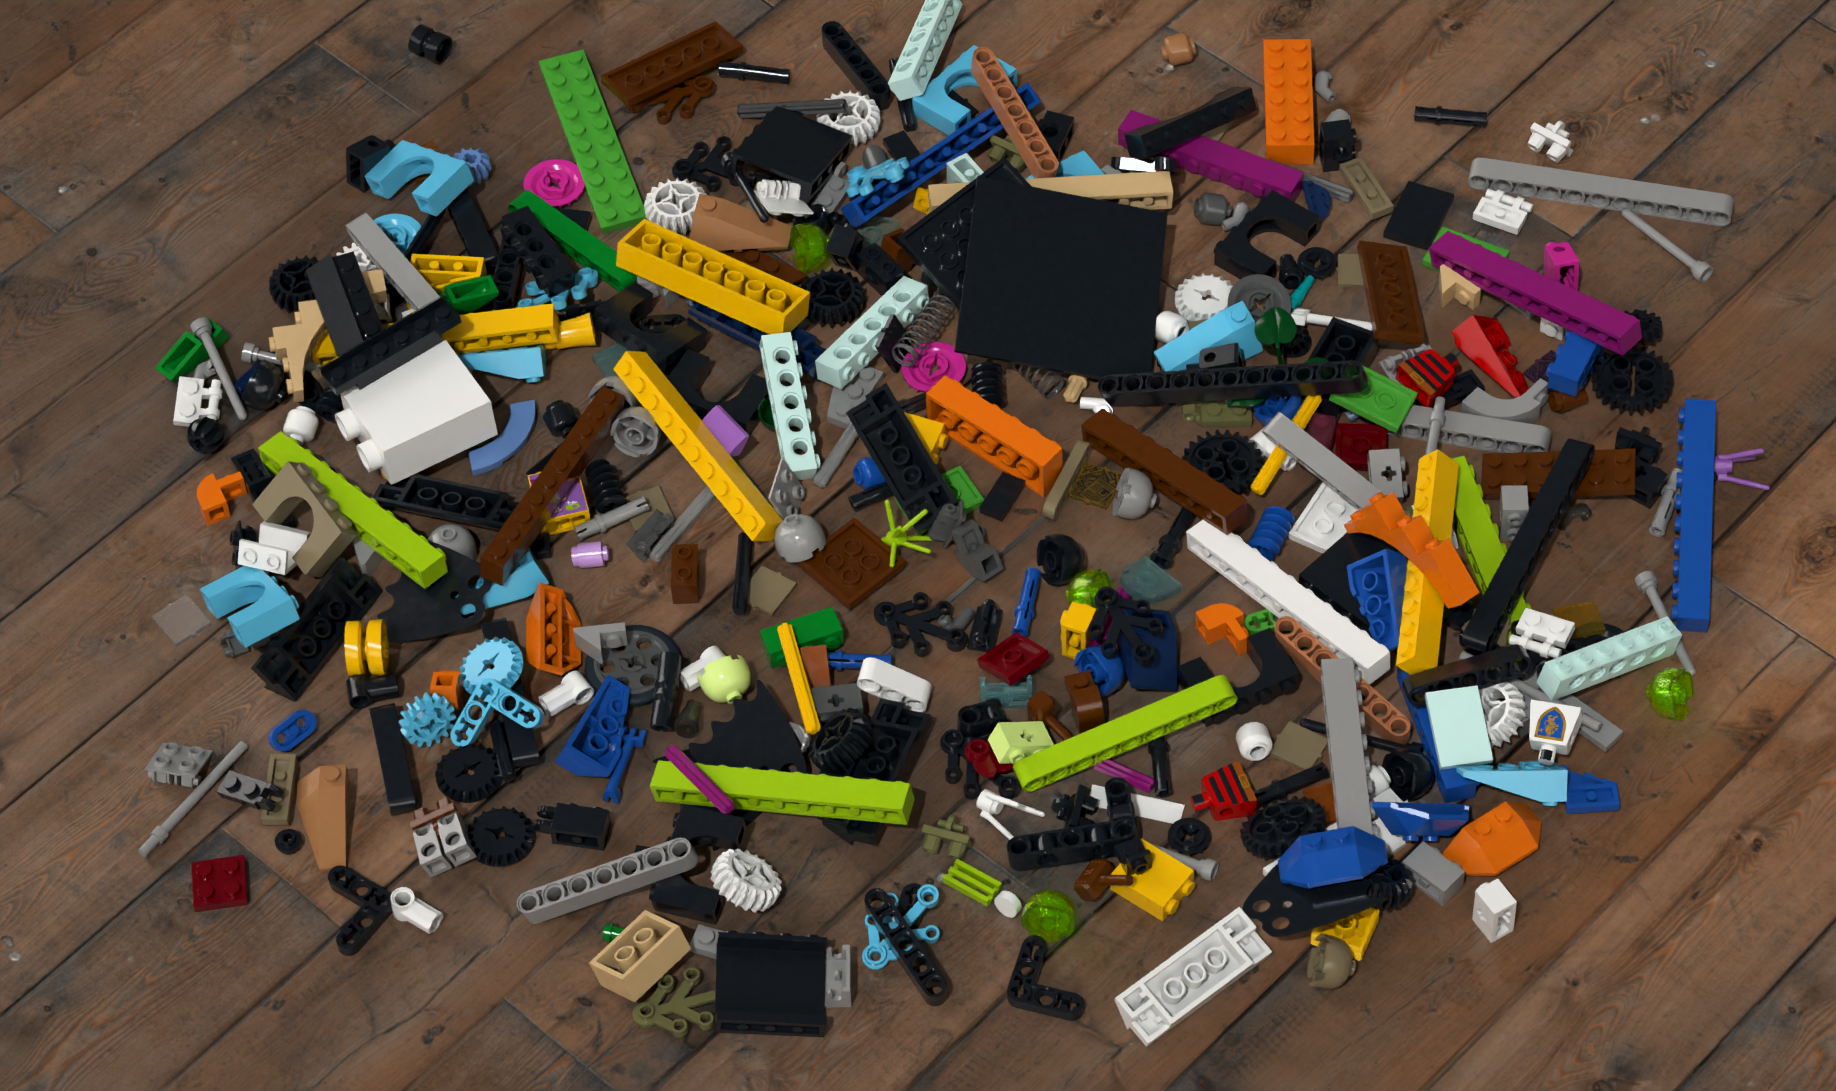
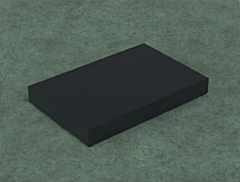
[1383,181,1454,251]

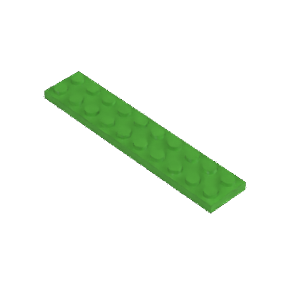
[539,49,647,234]

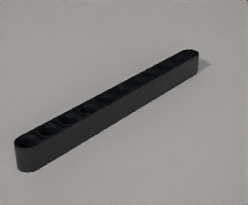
[1097,360,1369,406]
[1462,438,1595,653]

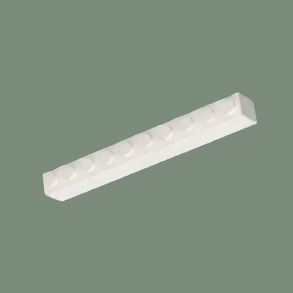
[1186,520,1390,685]

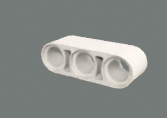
[857,657,932,712]

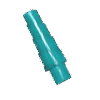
[1290,275,1315,313]

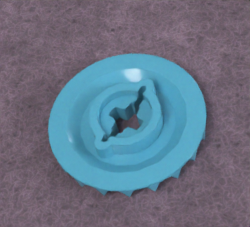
[373,214,421,254]
[459,636,523,698]

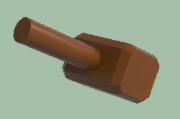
[1027,691,1074,741]
[1074,858,1134,901]

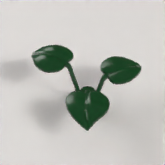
[1225,307,1333,408]

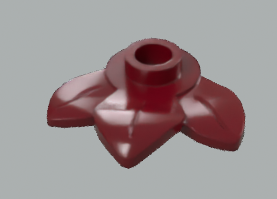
[965,739,1014,778]

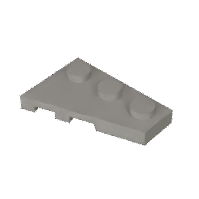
[827,366,884,429]

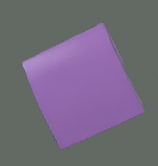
[702,405,749,457]

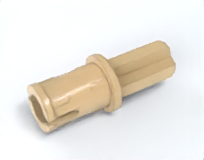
[1063,375,1088,403]

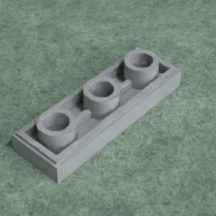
[1558,694,1623,752]

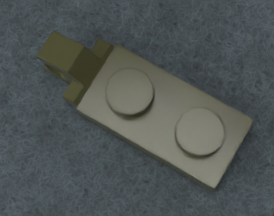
[1182,402,1252,428]

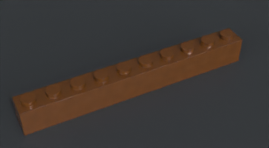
[480,386,625,586]

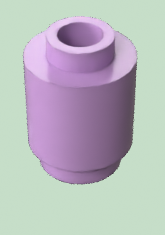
[571,541,610,569]

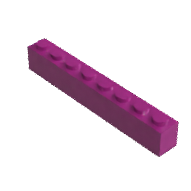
[1118,110,1304,202]

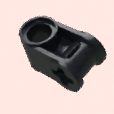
[957,698,1009,737]

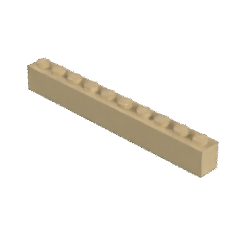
[928,171,1173,213]

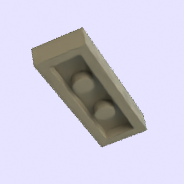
[1339,157,1394,220]
[261,754,298,825]

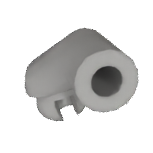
[1221,202,1249,232]
[193,359,217,383]

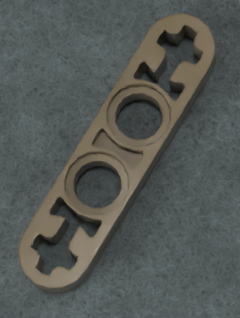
[1042,440,1092,520]

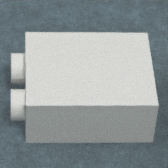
[335,340,498,485]

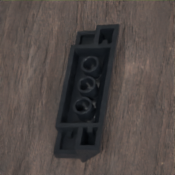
[306,251,383,356]
[311,295,462,396]
[846,383,958,535]
[372,474,519,531]
[251,557,383,702]
[822,698,932,846]

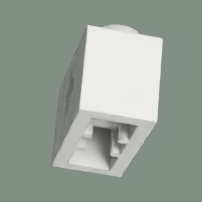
[1472,878,1517,943]

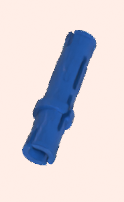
[1012,568,1042,637]
[827,650,892,671]

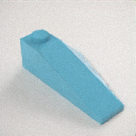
[1153,301,1263,371]
[457,344,546,382]
[452,548,549,616]
[1456,761,1568,806]

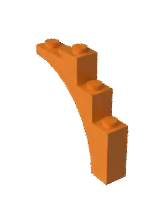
[1344,492,1480,609]

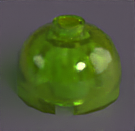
[790,223,830,272]
[1065,569,1111,611]
[1646,668,1693,721]
[1022,889,1076,942]

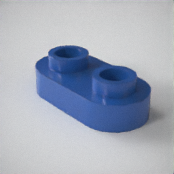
[268,710,316,751]

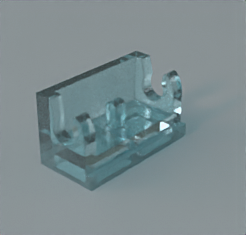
[980,675,1033,709]

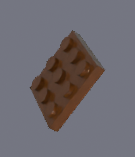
[798,518,906,610]

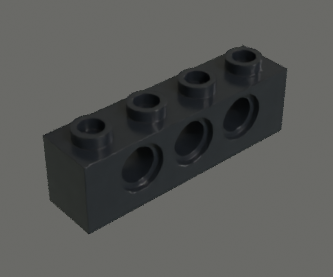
[500,206,575,298]

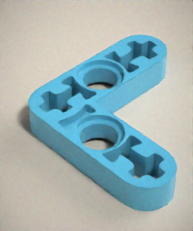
[451,678,544,747]

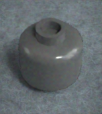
[1194,193,1231,225]

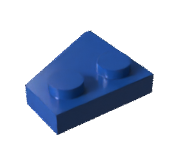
[1561,765,1620,814]

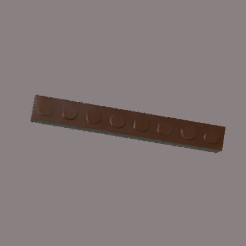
[1081,408,1249,535]

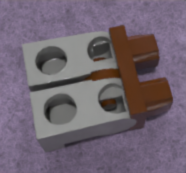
[410,797,477,878]

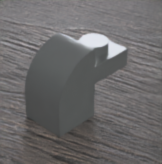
[951,519,1004,581]

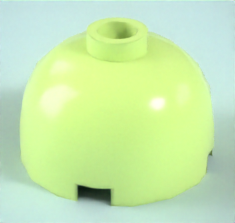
[697,655,751,704]

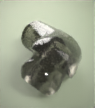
[1557,503,1592,530]

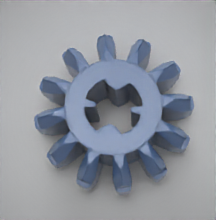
[453,146,492,187]

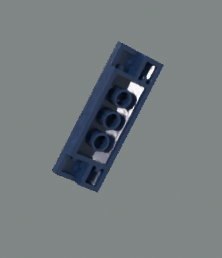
[688,302,826,382]

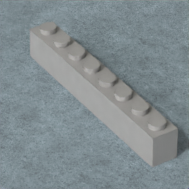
[1320,658,1378,837]

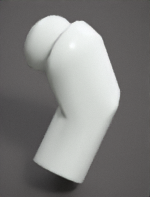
[1080,397,1113,414]

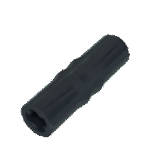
[650,651,682,732]

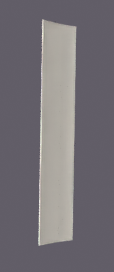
[1089,784,1185,824]

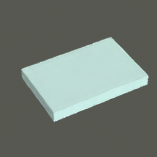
[1424,685,1493,770]

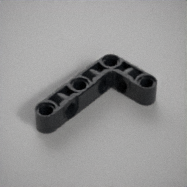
[1007,777,1138,871]

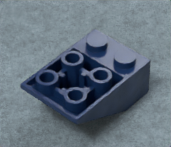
[1117,608,1178,692]

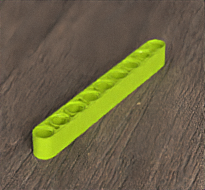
[1013,675,1238,792]

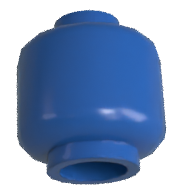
[853,457,886,490]

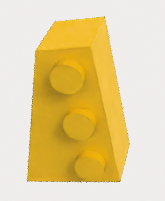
[407,254,487,310]

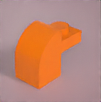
[197,471,247,526]
[1195,603,1249,656]
[430,670,464,710]

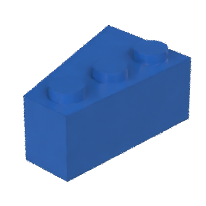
[1546,330,1603,397]

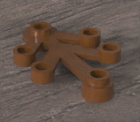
[626,75,715,125]

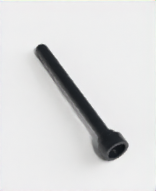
[721,152,769,223]
[1299,718,1424,753]

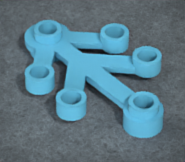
[845,157,910,197]
[517,267,599,310]
[862,884,940,970]

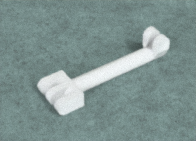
[1291,308,1373,331]

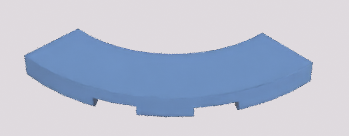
[468,400,536,476]

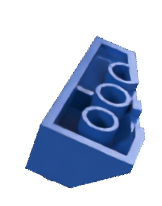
[1347,549,1407,652]
[555,675,630,777]

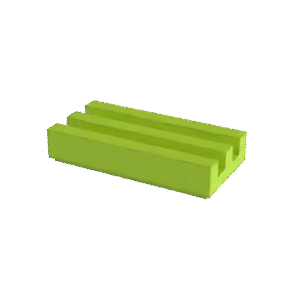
[942,859,1002,907]

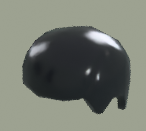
[792,204,829,238]

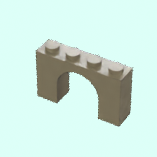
[252,461,357,577]

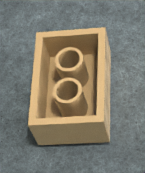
[589,910,691,1002]

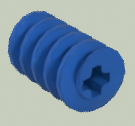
[1248,506,1295,562]

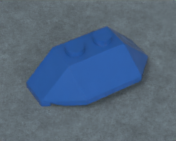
[1372,802,1469,841]
[1278,826,1388,888]

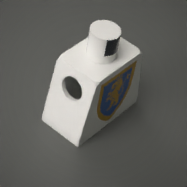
[1529,699,1583,765]

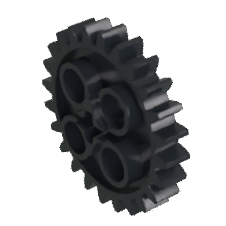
[1591,347,1674,415]
[1182,429,1263,495]
[1240,796,1327,860]

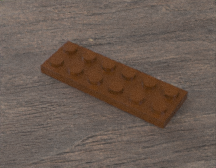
[601,21,743,107]
[1357,240,1425,344]
[1481,448,1636,500]

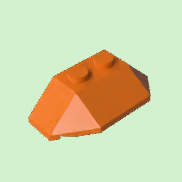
[526,583,581,676]
[1442,801,1542,877]

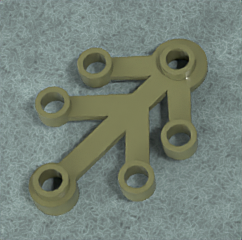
[633,967,715,1038]

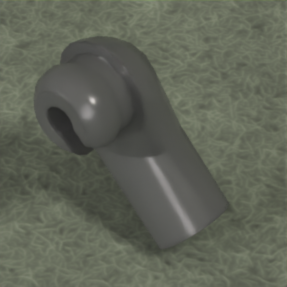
[938,607,975,630]

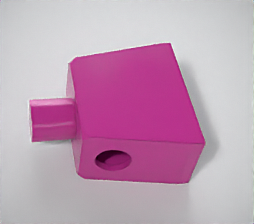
[1543,242,1579,291]

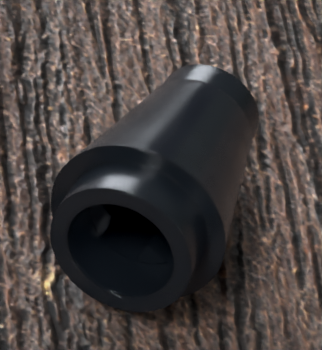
[1279,254,1303,289]

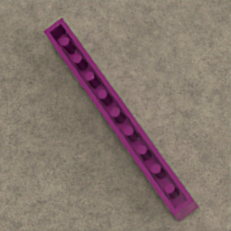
[1429,231,1642,356]

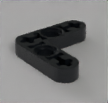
[1111,157,1180,176]
[328,866,393,956]
[1007,935,1084,1021]

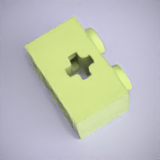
[988,721,1054,764]

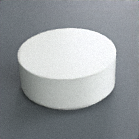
[994,891,1022,918]

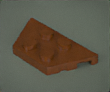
[726,249,807,285]

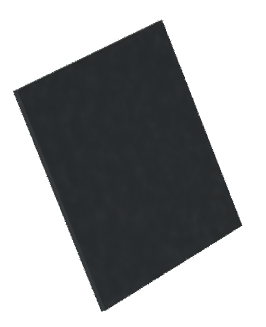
[954,176,1168,380]

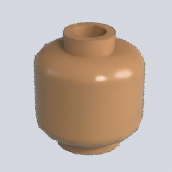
[1160,32,1196,66]

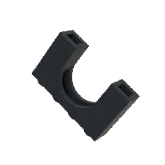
[1214,190,1320,279]
[594,282,707,375]
[667,349,769,437]
[1177,628,1300,727]
[649,804,747,925]

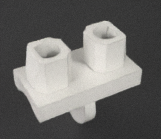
[1528,121,1573,163]

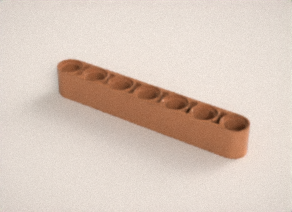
[970,47,1059,179]
[1274,616,1411,745]

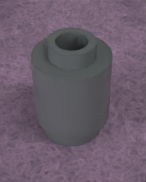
[862,145,888,180]

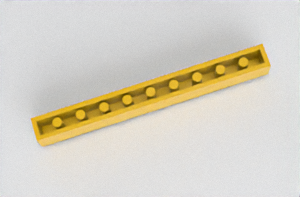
[312,304,559,365]
[613,351,783,541]
[1396,449,1459,675]

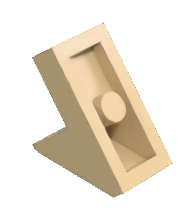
[1439,264,1481,310]

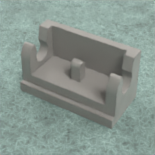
[824,945,852,1008]

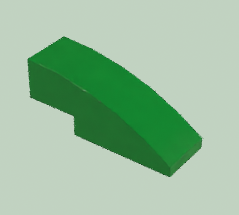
[438,275,499,315]
[155,317,230,382]

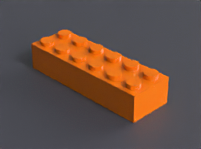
[1263,39,1314,165]
[926,375,1063,497]

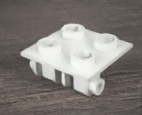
[753,179,814,216]

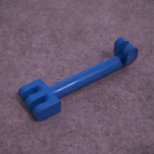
[603,726,648,804]

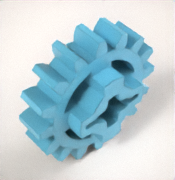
[399,692,456,747]

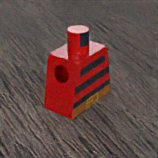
[1395,349,1458,407]
[1190,760,1257,821]

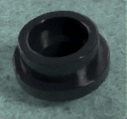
[275,829,302,855]

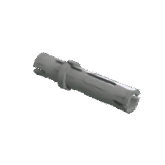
[1649,468,1681,537]
[573,496,649,541]

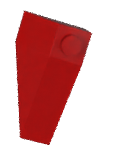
[1451,315,1529,398]

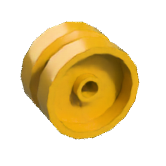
[345,619,389,677]

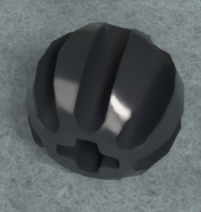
[186,417,224,454]

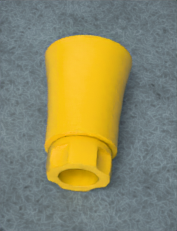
[544,312,597,350]

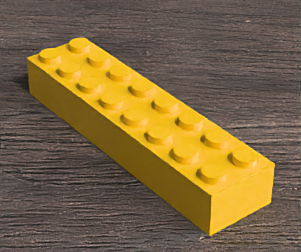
[616,219,810,334]

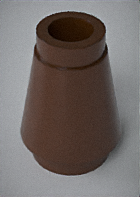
[1548,389,1588,413]

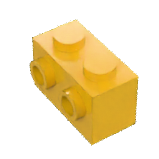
[1060,601,1097,659]

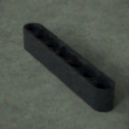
[481,618,540,769]

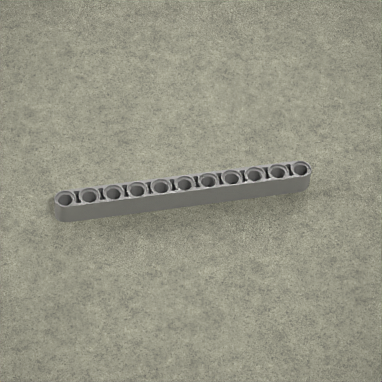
[1468,158,1734,226]

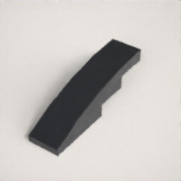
[231,448,296,528]

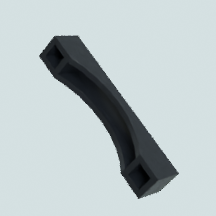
[1124,87,1257,158]

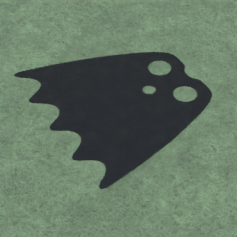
[377,540,492,644]
[689,680,807,812]
[1242,864,1387,937]

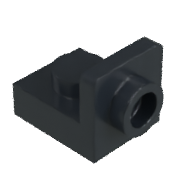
[1114,837,1152,875]

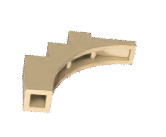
[268,269,386,403]

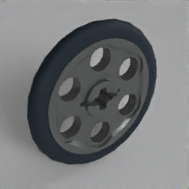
[584,625,682,706]

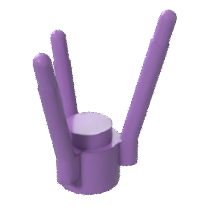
[1714,448,1770,490]

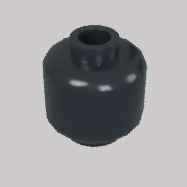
[543,400,579,439]

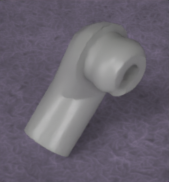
[1314,70,1336,103]

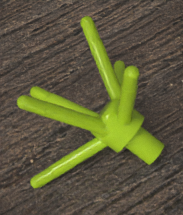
[881,500,933,567]

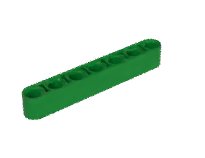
[508,190,638,292]

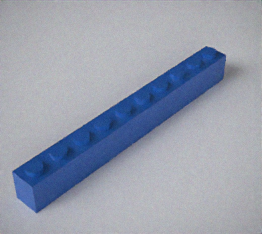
[840,82,1041,227]
[1671,398,1716,633]

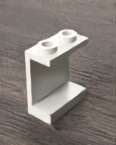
[238,521,311,575]

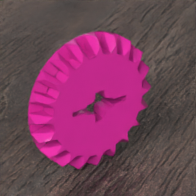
[523,159,585,208]
[902,342,966,392]

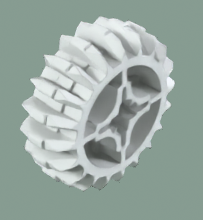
[816,90,881,147]
[644,177,706,235]
[1479,682,1527,749]
[710,848,782,912]

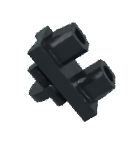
[1615,426,1662,465]
[1051,784,1098,828]

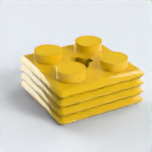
[1310,907,1380,961]

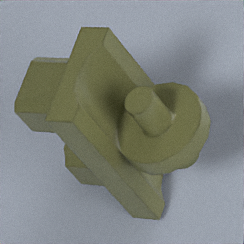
[988,135,1026,173]
[922,814,973,860]

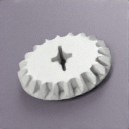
[1175,273,1233,322]

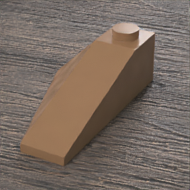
[689,194,793,253]
[296,765,350,872]

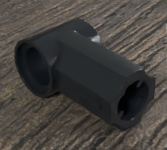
[346,674,399,709]

